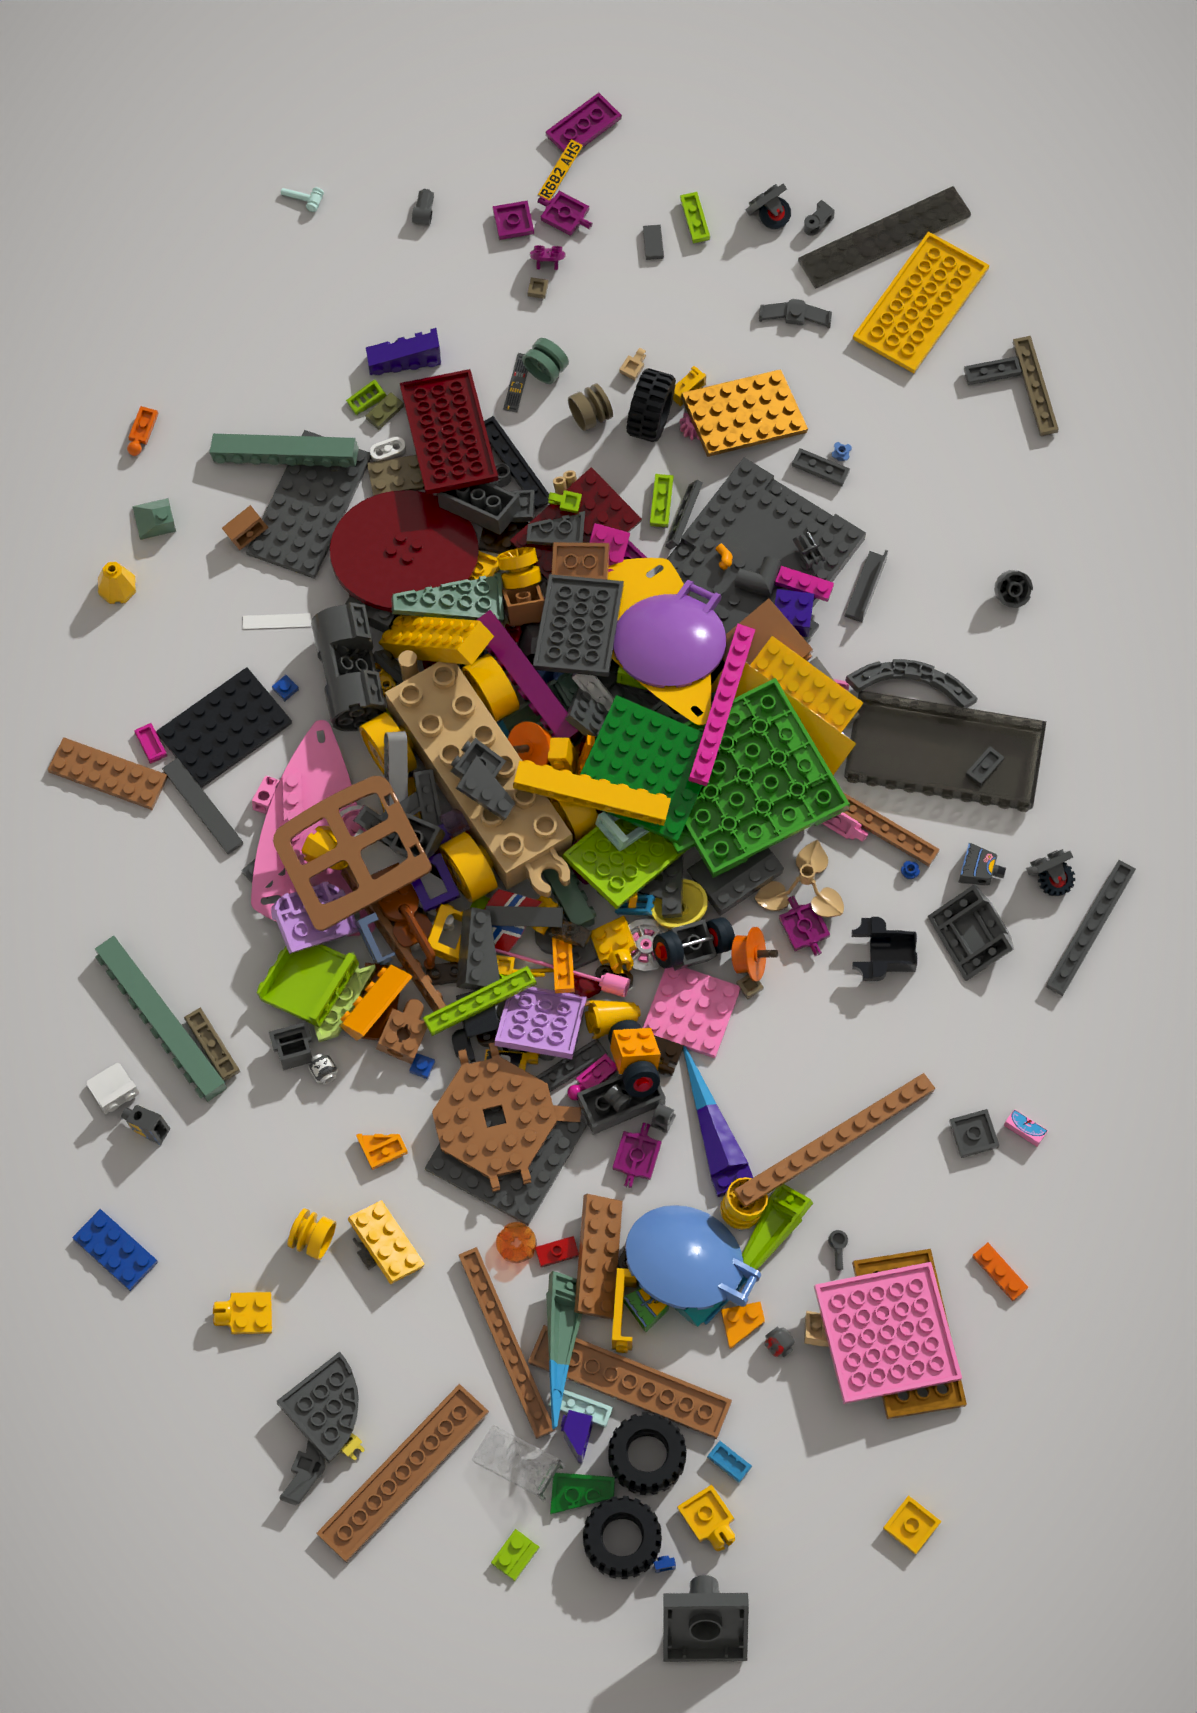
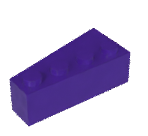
[366,328,441,375]

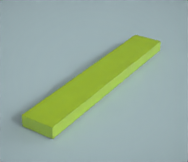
[423,966,537,1036]

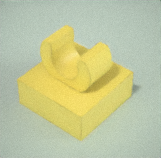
[341,1434,364,1460]

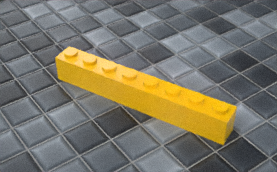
[513,760,671,826]

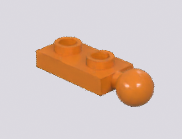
[127,406,158,456]

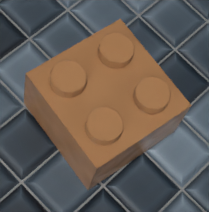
[502,583,545,627]

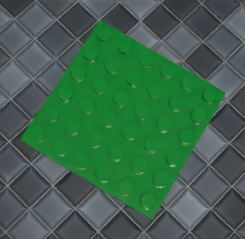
[580,695,722,843]

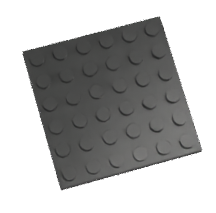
[425,1106,587,1226]

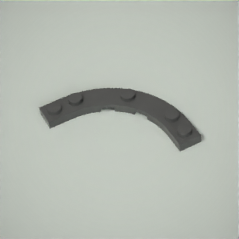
[845,659,978,711]

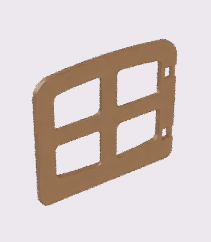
[273,776,432,931]

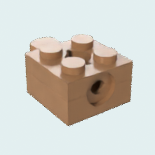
[376,999,427,1064]

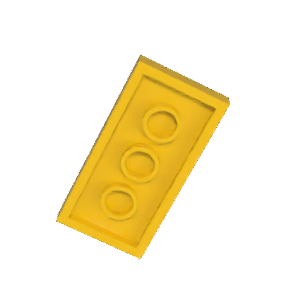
[348,1200,425,1284]

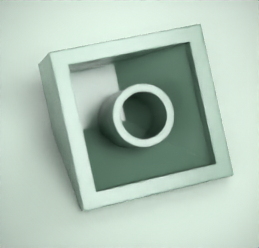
[132,498,176,540]

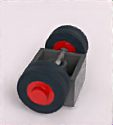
[653,917,735,971]

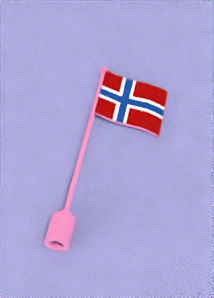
[484,889,630,997]

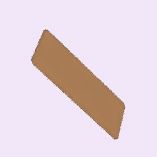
[553,1105,581,1122]

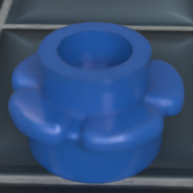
[901,861,920,879]

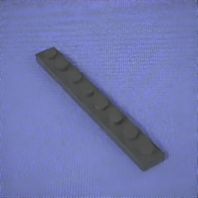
[1046,860,1136,996]

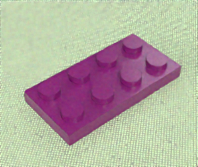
[546,92,622,152]

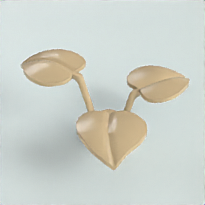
[755,840,844,917]

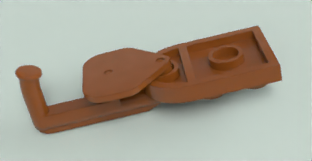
[371,862,436,969]

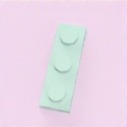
[548,1389,613,1428]

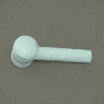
[281,187,324,212]

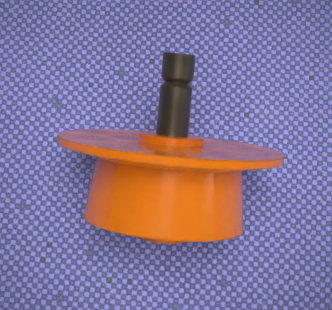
[508,721,552,766]
[731,927,778,981]

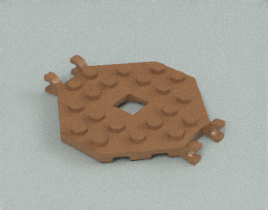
[432,1042,557,1192]

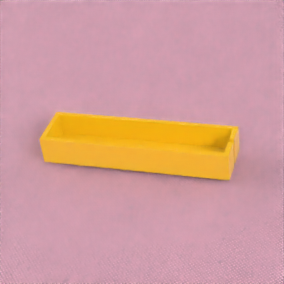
[379,615,494,665]

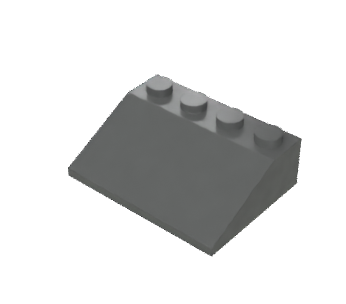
[687,848,784,916]

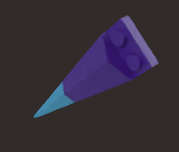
[683,1046,753,1197]

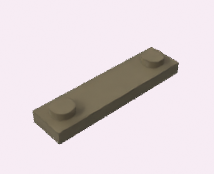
[184,1007,240,1082]

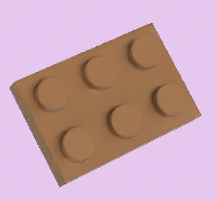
[552,542,610,580]

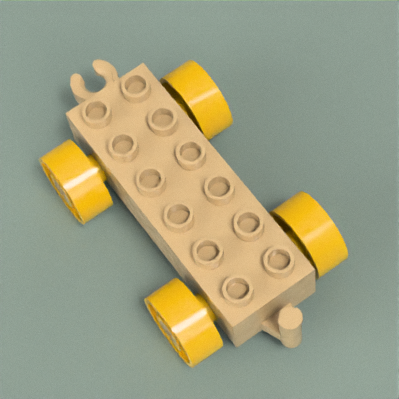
[359,650,598,903]

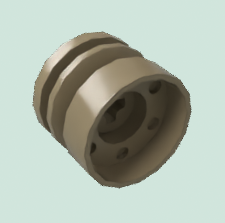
[568,383,613,431]

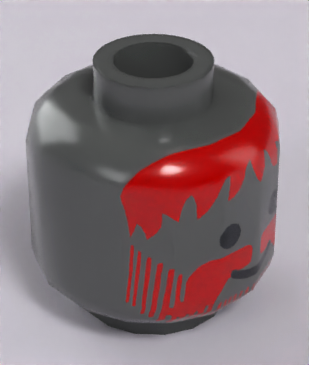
[764,1326,795,1357]

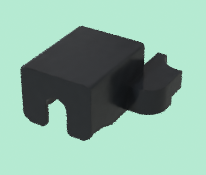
[851,917,917,981]
[452,990,509,1063]

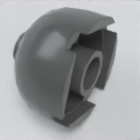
[994,570,1033,608]

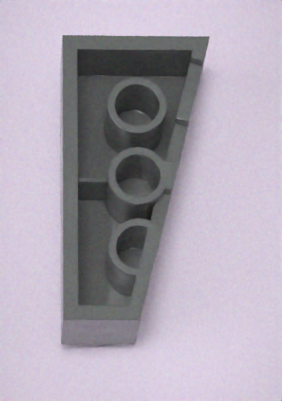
[457,907,500,990]

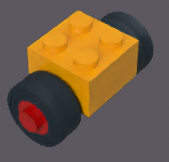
[608,1020,661,1097]

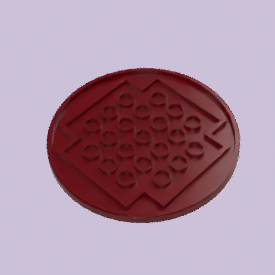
[330,490,479,612]

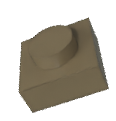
[528,277,549,299]
[736,974,764,1000]

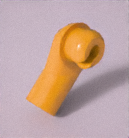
[715,543,733,570]

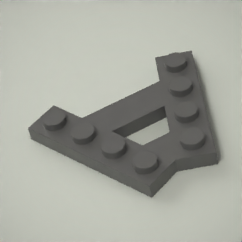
[353,769,443,846]
[596,854,683,919]

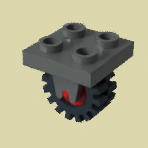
[1026,849,1075,896]

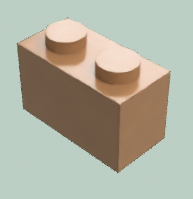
[222,505,269,550]

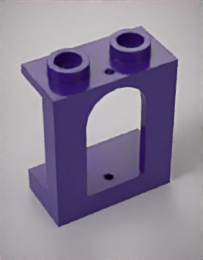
[412,852,460,913]

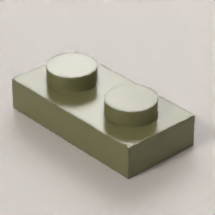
[365,392,404,430]

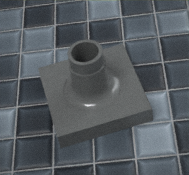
[663,1575,749,1662]

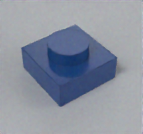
[272,675,299,701]
[409,1053,435,1079]
[654,1555,676,1573]

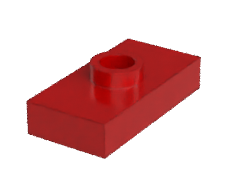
[535,1236,579,1268]

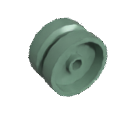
[522,338,569,384]

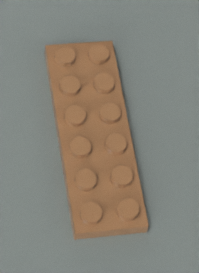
[48,737,168,810]
[574,1194,623,1319]

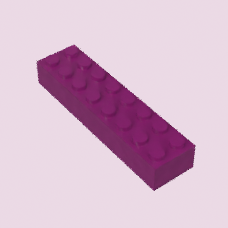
[477,610,583,743]

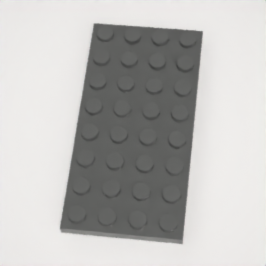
[246,430,371,579]

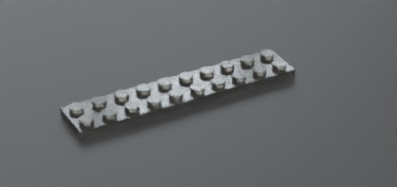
[798,186,971,289]

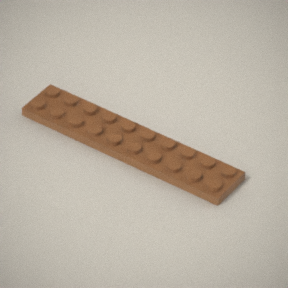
[528,1325,732,1439]
[316,1384,489,1563]

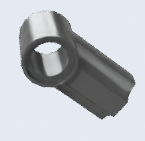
[412,189,434,225]

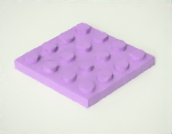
[495,987,587,1059]

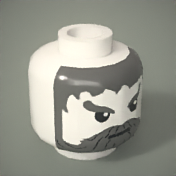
[309,1054,338,1084]

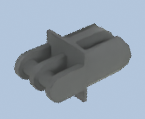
[793,532,825,568]

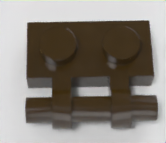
[654,1035,684,1076]

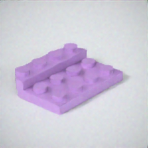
[271,882,359,954]

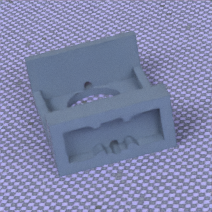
[355,913,395,965]

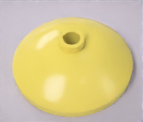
[651,879,708,929]

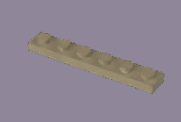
[1012,336,1059,436]

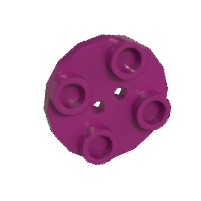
[530,245,566,270]

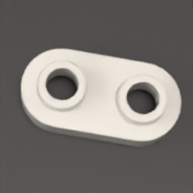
[370,437,406,462]

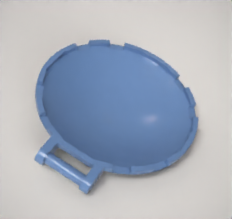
[625,1205,761,1310]

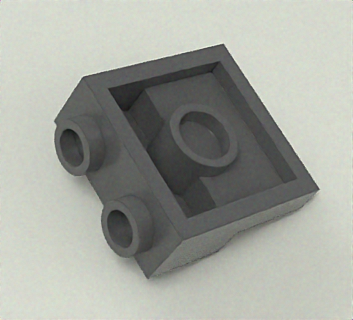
[450,738,506,779]

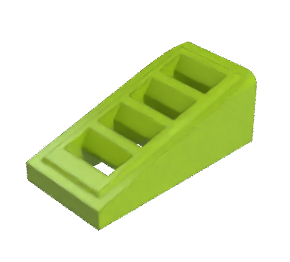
[346,379,387,415]

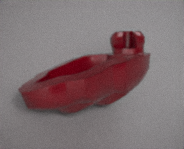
[570,974,601,999]

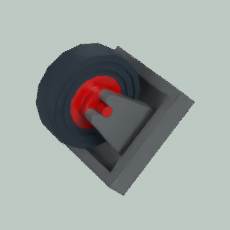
[746,183,791,229]

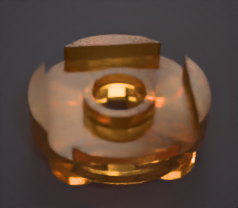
[496,1222,537,1263]

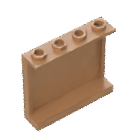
[722,598,813,665]

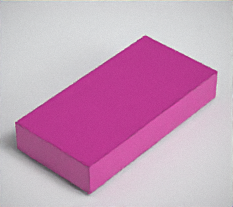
[134,723,167,764]

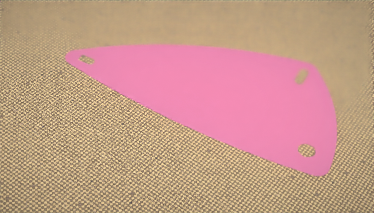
[251,720,376,936]

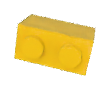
[548,738,578,775]

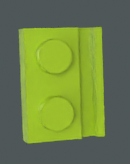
[491,1529,540,1581]

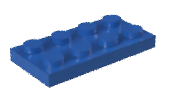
[72,1209,158,1291]

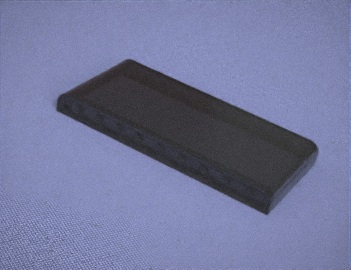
[844,691,1047,812]

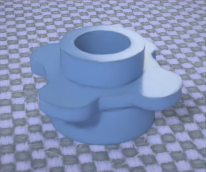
[832,442,852,461]

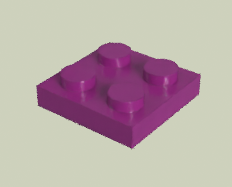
[493,200,534,240]

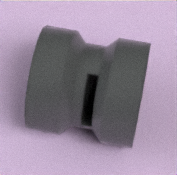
[604,1084,631,1112]

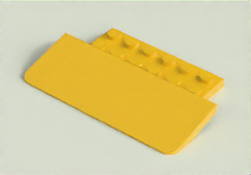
[711,636,864,776]

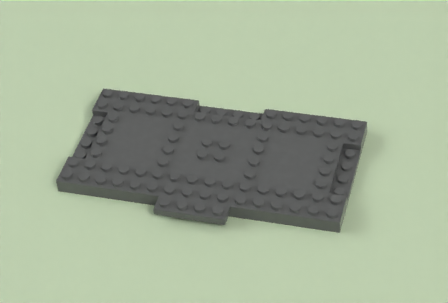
[597,457,866,715]

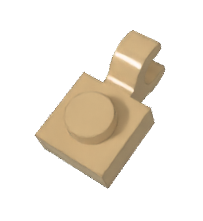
[619,348,646,380]

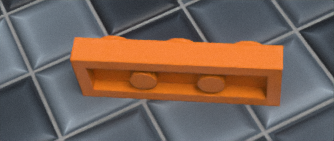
[972,1242,1028,1301]

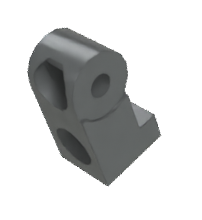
[804,200,835,236]
[651,1103,676,1133]

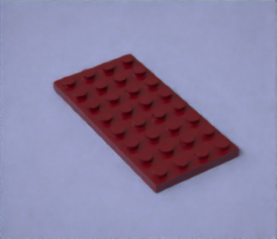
[400,369,499,495]

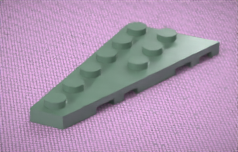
[391,573,504,624]

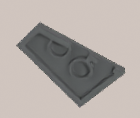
[527,511,585,546]
[456,755,515,820]

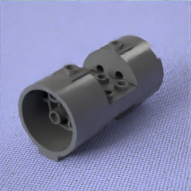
[311,602,387,731]

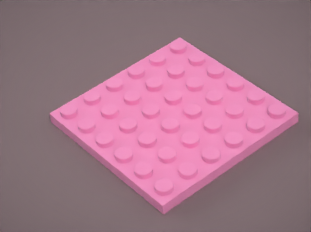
[814,1262,962,1404]

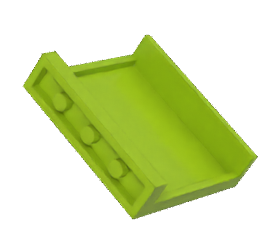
[257,944,359,1028]

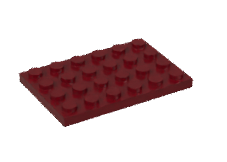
[510,467,642,581]

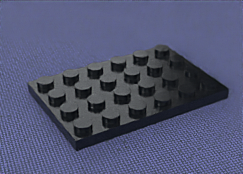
[156,667,292,788]

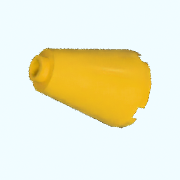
[584,1000,641,1039]

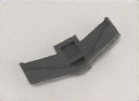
[759,299,832,328]
[280,1440,326,1505]

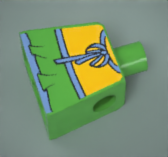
[623,1288,669,1332]

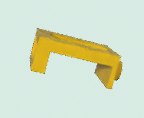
[422,904,463,962]

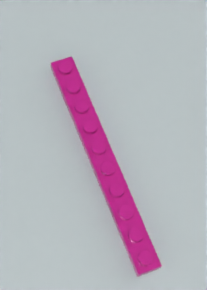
[688,624,755,787]

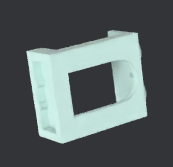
[595,811,650,851]

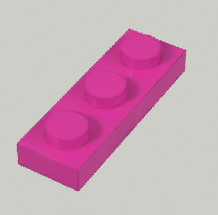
[775,566,834,602]

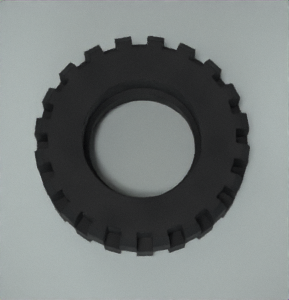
[626,368,676,442]
[608,1412,687,1495]
[583,1496,662,1579]

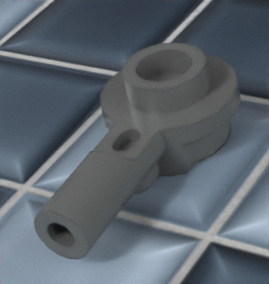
[828,1230,848,1271]

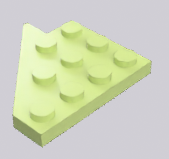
[314,952,376,1042]

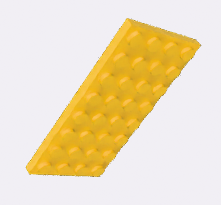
[853,231,989,374]

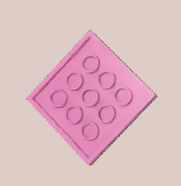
[643,967,740,1058]

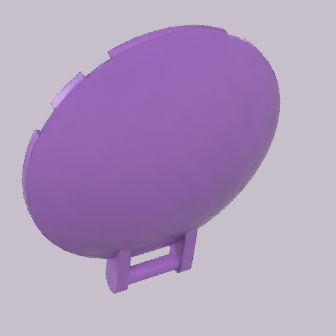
[613,580,726,688]

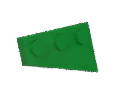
[550,1472,615,1514]

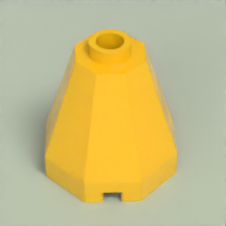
[98,562,136,604]
[301,826,349,870]

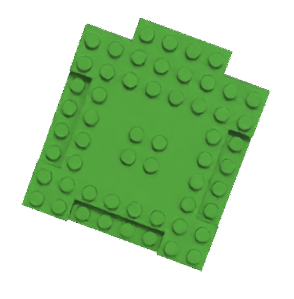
[670,678,850,878]

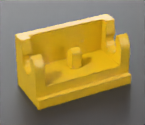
[673,366,706,407]

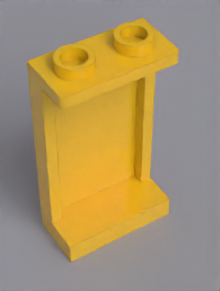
[612,1268,637,1353]

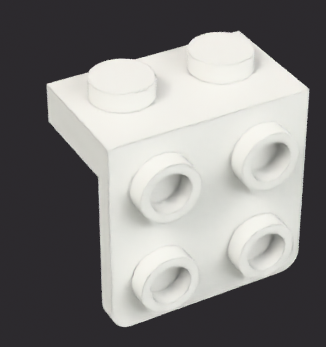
[86,1063,139,1115]

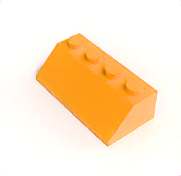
[339,965,413,1041]

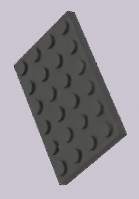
[533,574,624,677]

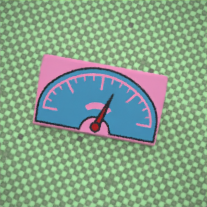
[1004,1109,1048,1147]

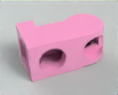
[252,776,280,814]

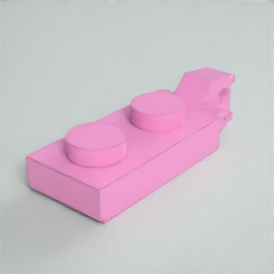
[822,813,869,842]

